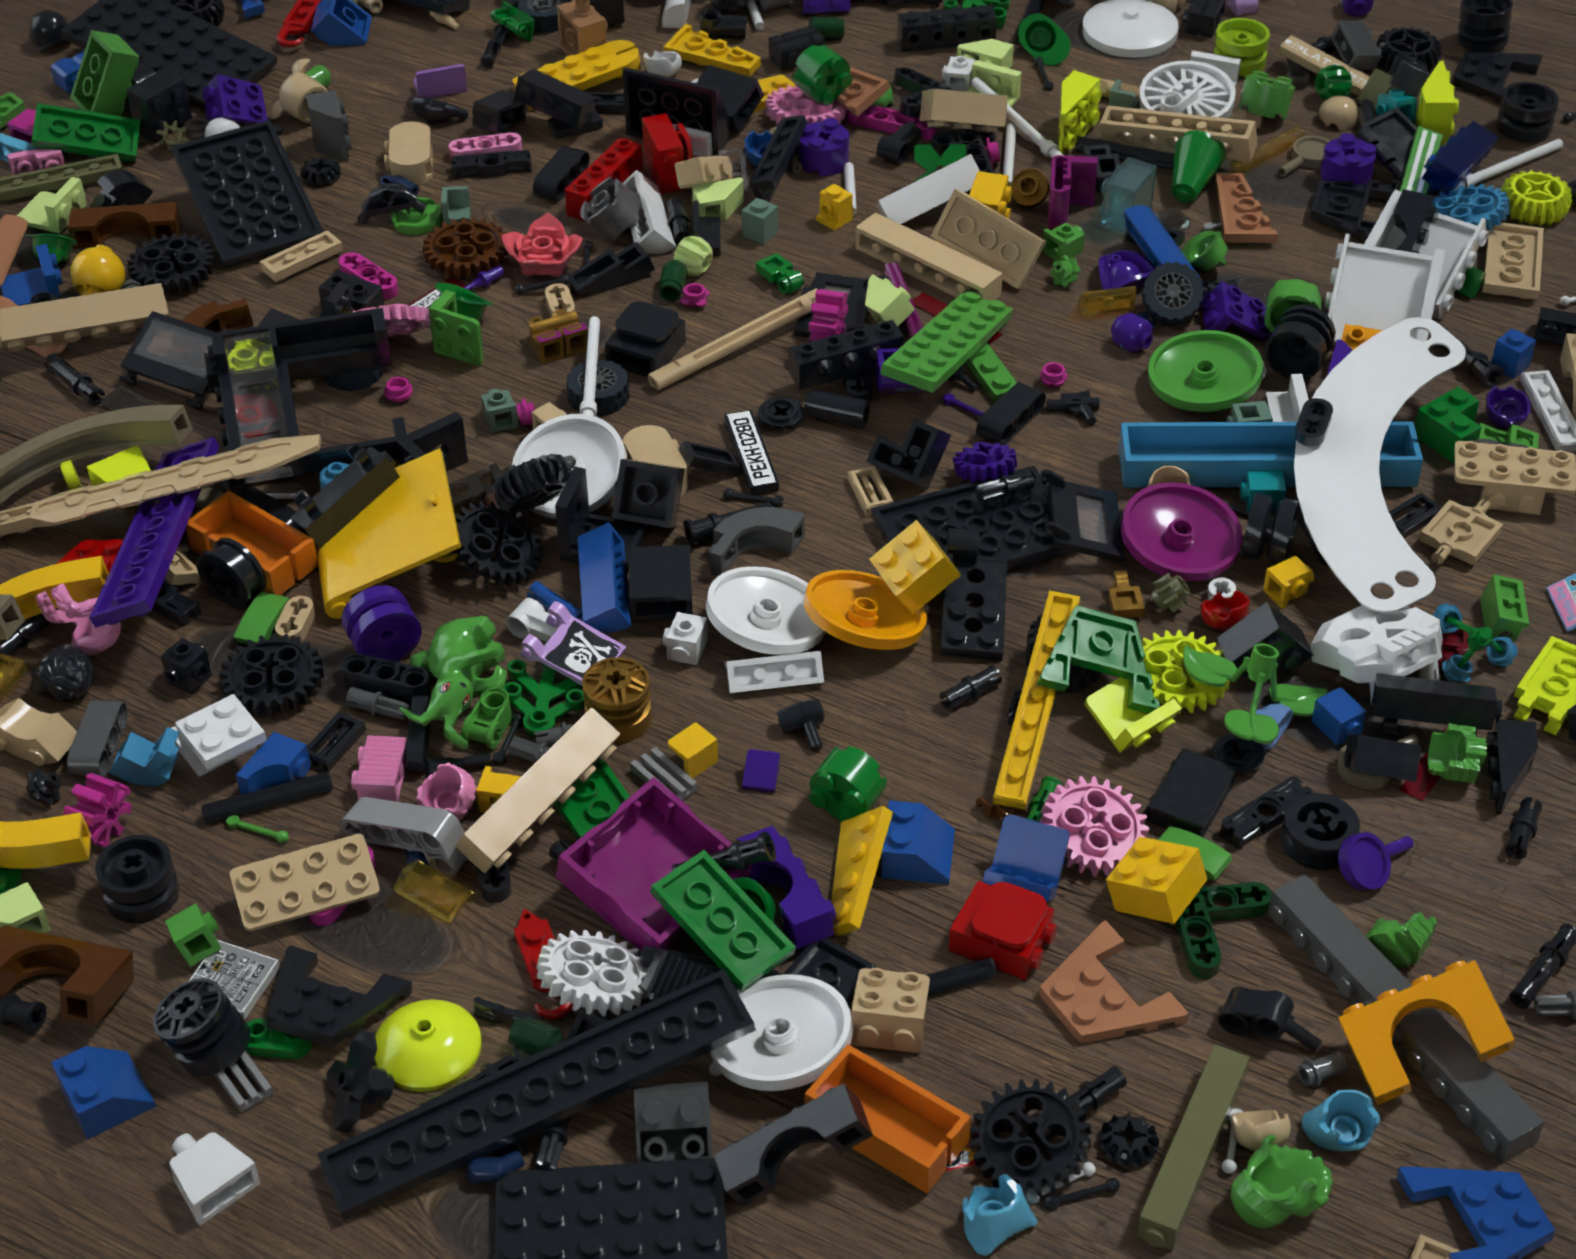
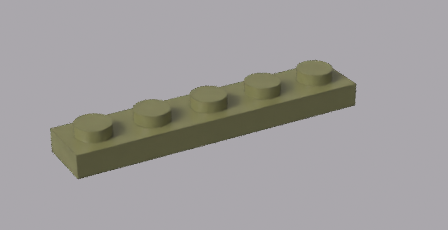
[0,154,123,202]

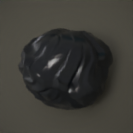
[29,644,95,701]

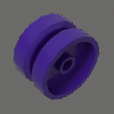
[341,585,422,662]

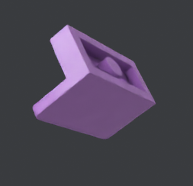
[414,64,467,98]

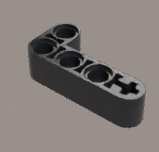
[932,129,995,193]

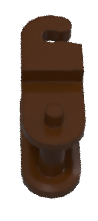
[975,784,1026,823]

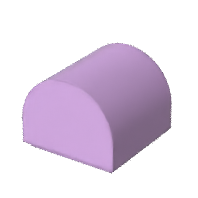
[1226,0,1259,16]

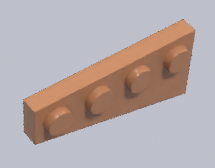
[1215,173,1278,244]

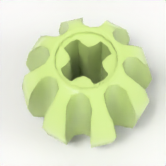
[674,236,713,276]

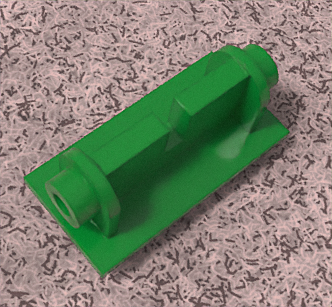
[490,1,535,42]

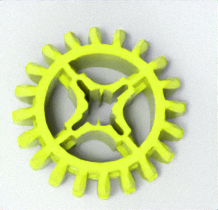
[1501,170,1572,227]

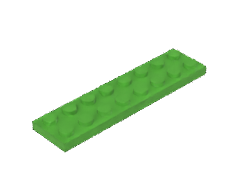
[880,292,1013,393]

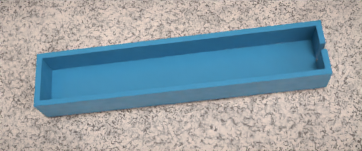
[1118,422,1423,488]

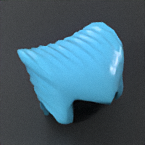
[1301,1090,1380,1151]
[962,1174,1038,1256]

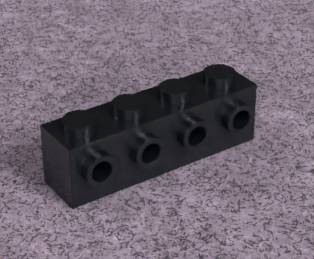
[897,5,997,52]

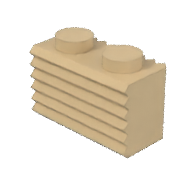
[675,156,733,189]

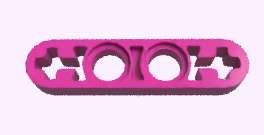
[846,105,939,140]

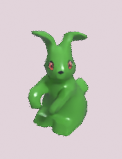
[399,616,507,749]

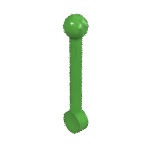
[226,815,289,844]

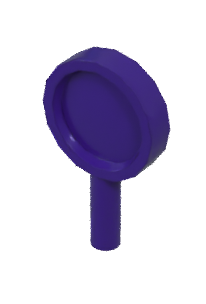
[1338,832,1413,892]

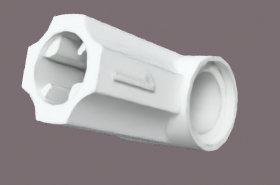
[505,598,558,642]

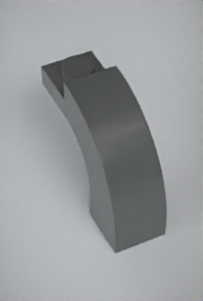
[708,507,805,577]

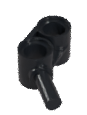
[1218,987,1322,1052]

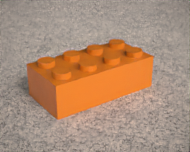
[186,490,318,596]
[804,1044,971,1194]

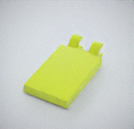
[1513,636,1576,736]

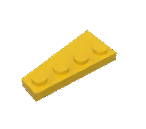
[664,23,761,77]
[831,806,893,936]

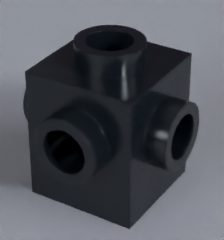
[161,638,212,695]

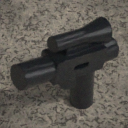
[1046,390,1100,426]

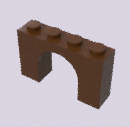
[0,925,134,1026]

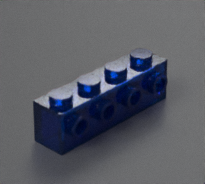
[1422,120,1499,196]

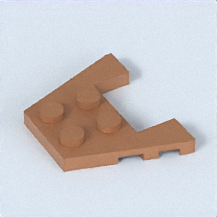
[1039,920,1189,1044]

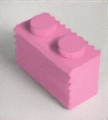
[351,735,407,802]

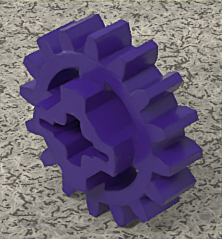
[953,442,1017,482]

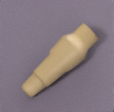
[429,11,459,30]

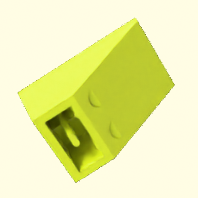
[1415,61,1459,146]
[1058,70,1102,155]

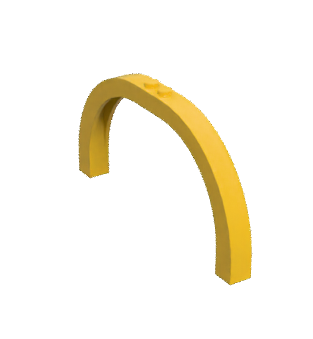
[0,556,109,869]

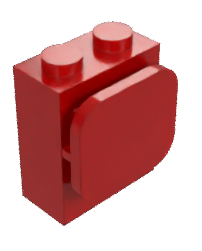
[642,113,693,194]
[949,881,1058,981]

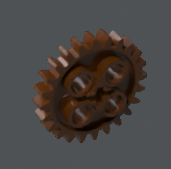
[422,217,509,278]

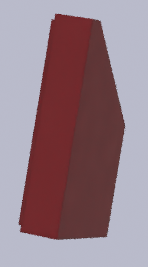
[1438,629,1469,672]

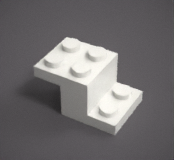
[171,694,267,777]

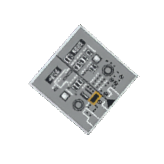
[189,940,280,1019]

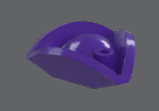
[1099,250,1155,294]

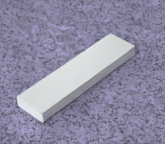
[1520,370,1576,452]

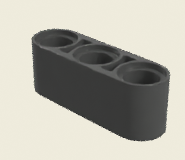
[67,699,128,777]

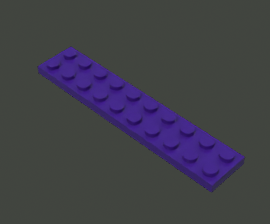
[89,437,219,628]

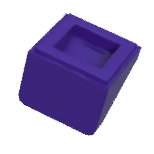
[742,749,780,793]

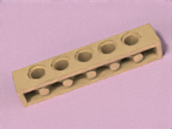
[1100,106,1258,162]

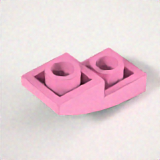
[7,149,65,175]

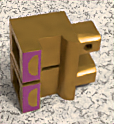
[528,308,589,365]

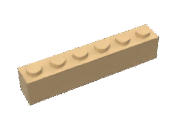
[855,212,1003,301]
[0,283,169,352]
[455,707,620,874]

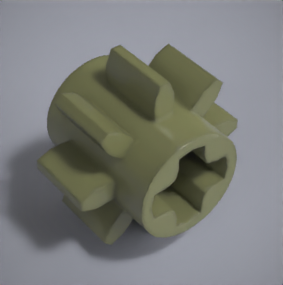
[156,120,188,152]
[1151,573,1190,613]

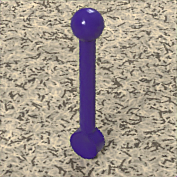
[943,394,983,417]

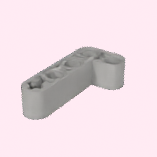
[340,797,468,879]

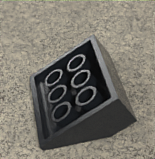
[622,67,730,155]

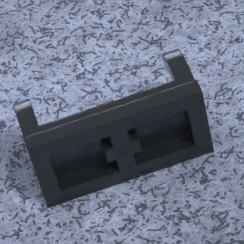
[1344,735,1421,782]

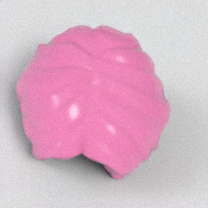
[415,763,477,820]

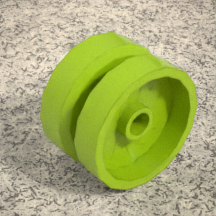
[1213,18,1270,76]

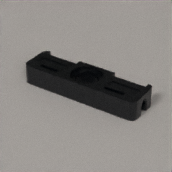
[451,150,532,180]
[152,581,201,627]
[1220,776,1313,849]

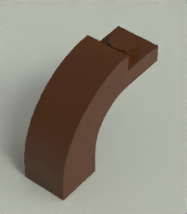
[173,298,254,370]

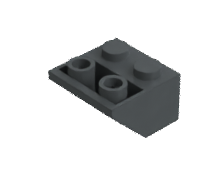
[306,90,352,161]
[634,1082,713,1163]

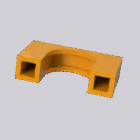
[1338,960,1515,1106]

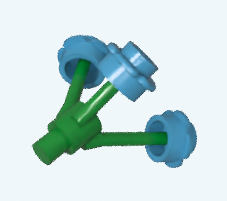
[1432,603,1518,683]

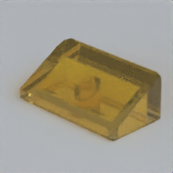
[1077,286,1136,316]
[394,859,473,923]

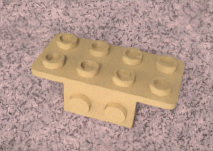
[1454,441,1576,515]
[230,834,380,932]

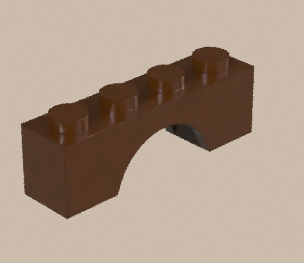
[68,202,181,249]

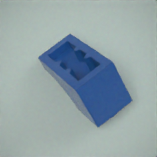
[236,732,311,795]

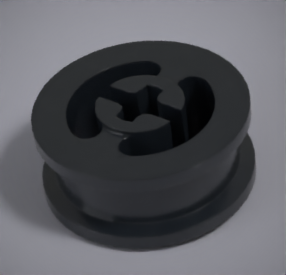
[196,538,267,609]
[1280,793,1360,870]

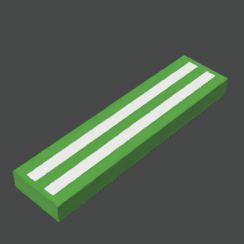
[1399,126,1443,194]

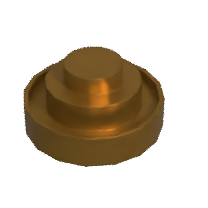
[1011,168,1050,208]

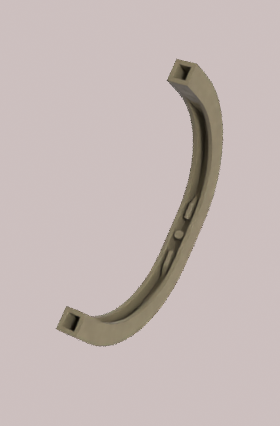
[0,405,193,640]

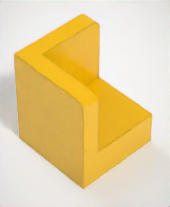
[668,722,718,779]

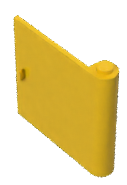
[315,448,461,619]

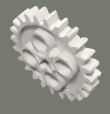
[536,930,649,1016]

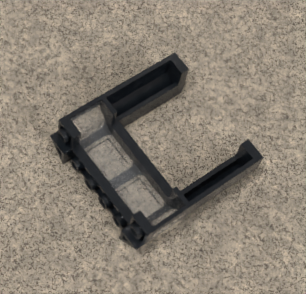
[204,308,407,487]

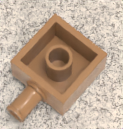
[557,0,608,56]

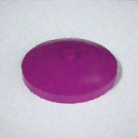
[1121,482,1243,581]

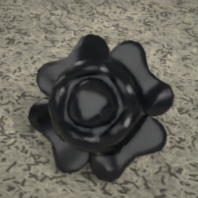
[26,768,61,805]

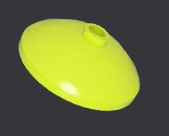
[374,999,482,1092]

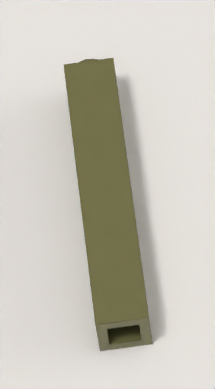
[1137,1044,1250,1251]

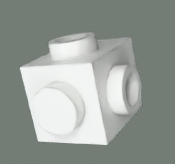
[942,56,975,92]
[662,612,708,665]

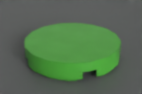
[391,197,443,235]

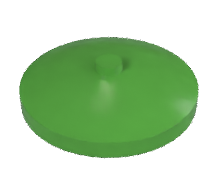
[1148,330,1263,412]

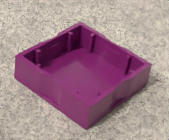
[556,777,753,952]

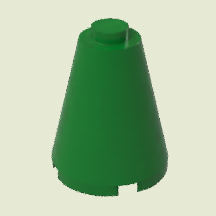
[1171,130,1226,202]

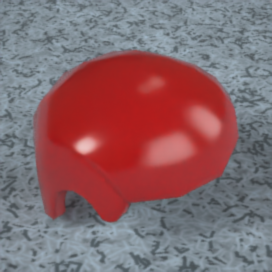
[1200,591,1250,631]

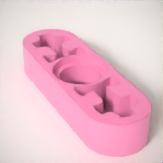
[449,133,522,159]

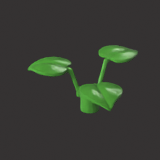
[1183,643,1327,744]

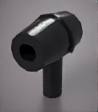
[776,698,825,752]

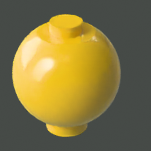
[70,245,125,296]

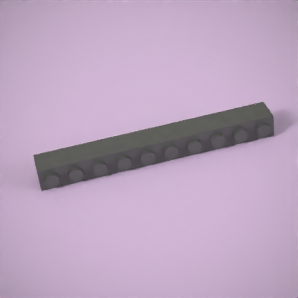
[1268,874,1544,1163]

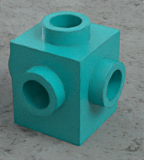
[1376,89,1417,123]

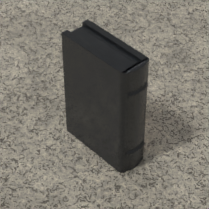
[1144,748,1237,838]

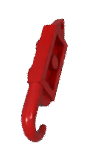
[276,0,321,48]
[513,909,573,1020]

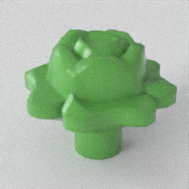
[1050,255,1081,288]

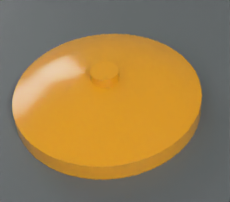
[803,570,927,650]

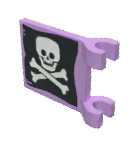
[519,601,626,686]

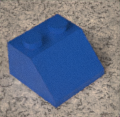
[311,0,372,45]
[881,800,955,884]
[51,1046,156,1139]

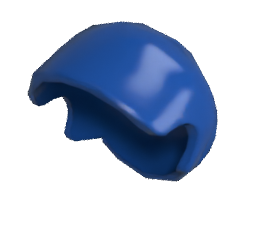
[744,130,773,167]

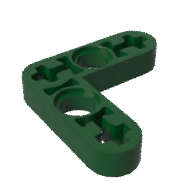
[1175,882,1272,979]

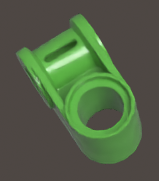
[461,687,512,750]

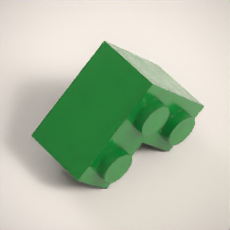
[1415,386,1482,464]

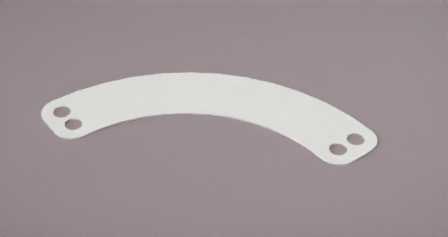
[1294,317,1466,613]

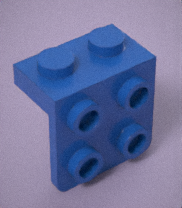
[1,244,63,306]
[983,814,1070,902]

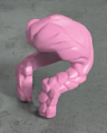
[36,584,121,655]

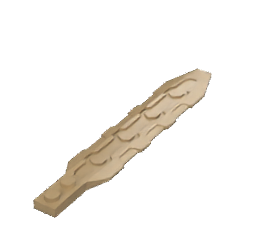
[0,434,321,538]

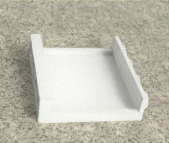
[1364,190,1489,320]
[1324,234,1446,346]

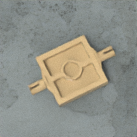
[1419,498,1503,565]

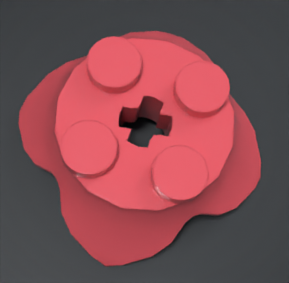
[501,213,583,277]

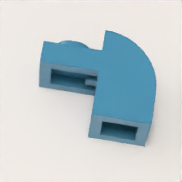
[109,727,179,786]

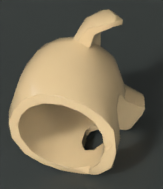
[268,59,328,124]

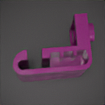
[1048,155,1098,230]

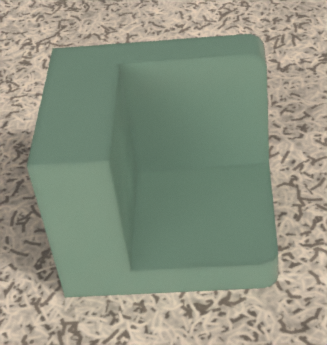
[1109,79,1139,109]
[441,186,471,225]

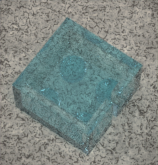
[1099,157,1157,234]

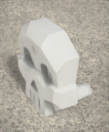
[1310,605,1443,706]

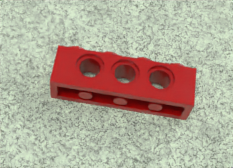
[565,138,643,222]

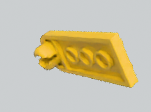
[512,40,641,111]

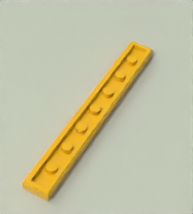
[993,591,1080,810]

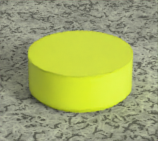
[60,460,82,490]

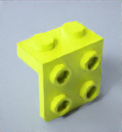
[1085,677,1182,753]

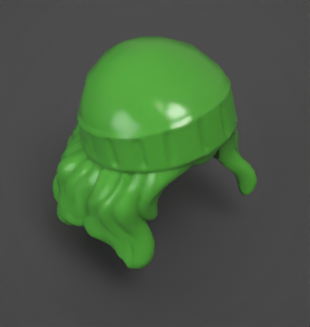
[1231,1135,1333,1229]

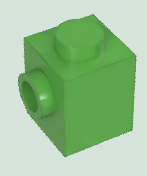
[165,903,222,967]

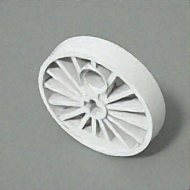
[1139,61,1236,118]

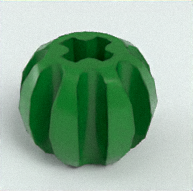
[1315,64,1352,101]

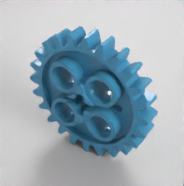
[1435,184,1510,231]

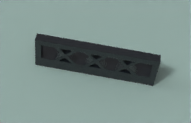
[749,115,808,202]

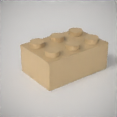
[920,89,1008,133]

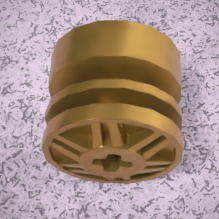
[582,657,652,744]

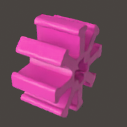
[808,289,848,342]
[63,773,132,847]

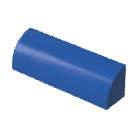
[1124,205,1204,285]
[577,523,631,632]

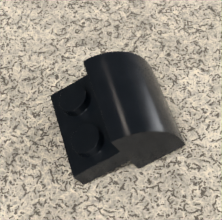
[1533,307,1576,345]

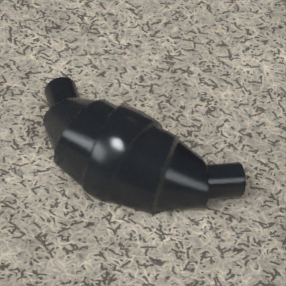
[406,96,469,123]
[357,183,427,224]

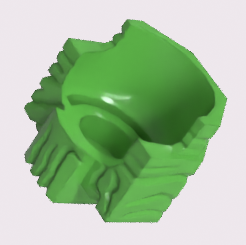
[1428,723,1487,783]
[1366,912,1437,968]

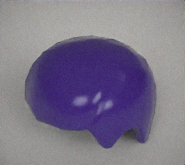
[1485,385,1530,428]

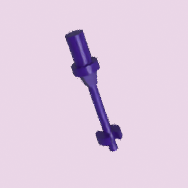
[439,266,504,297]

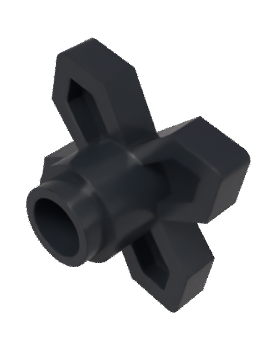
[326,1030,394,1133]

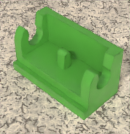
[1480,574,1529,643]

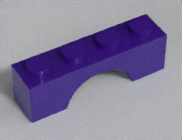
[736,825,836,949]

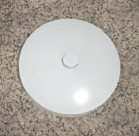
[1082,0,1179,58]
[511,414,627,519]
[705,566,826,655]
[710,974,853,1091]

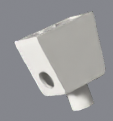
[169,1133,260,1226]

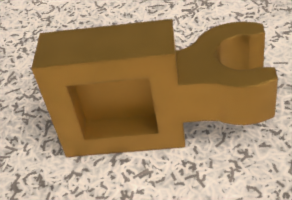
[1108,570,1145,618]

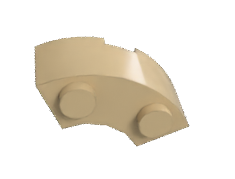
[0,698,77,766]

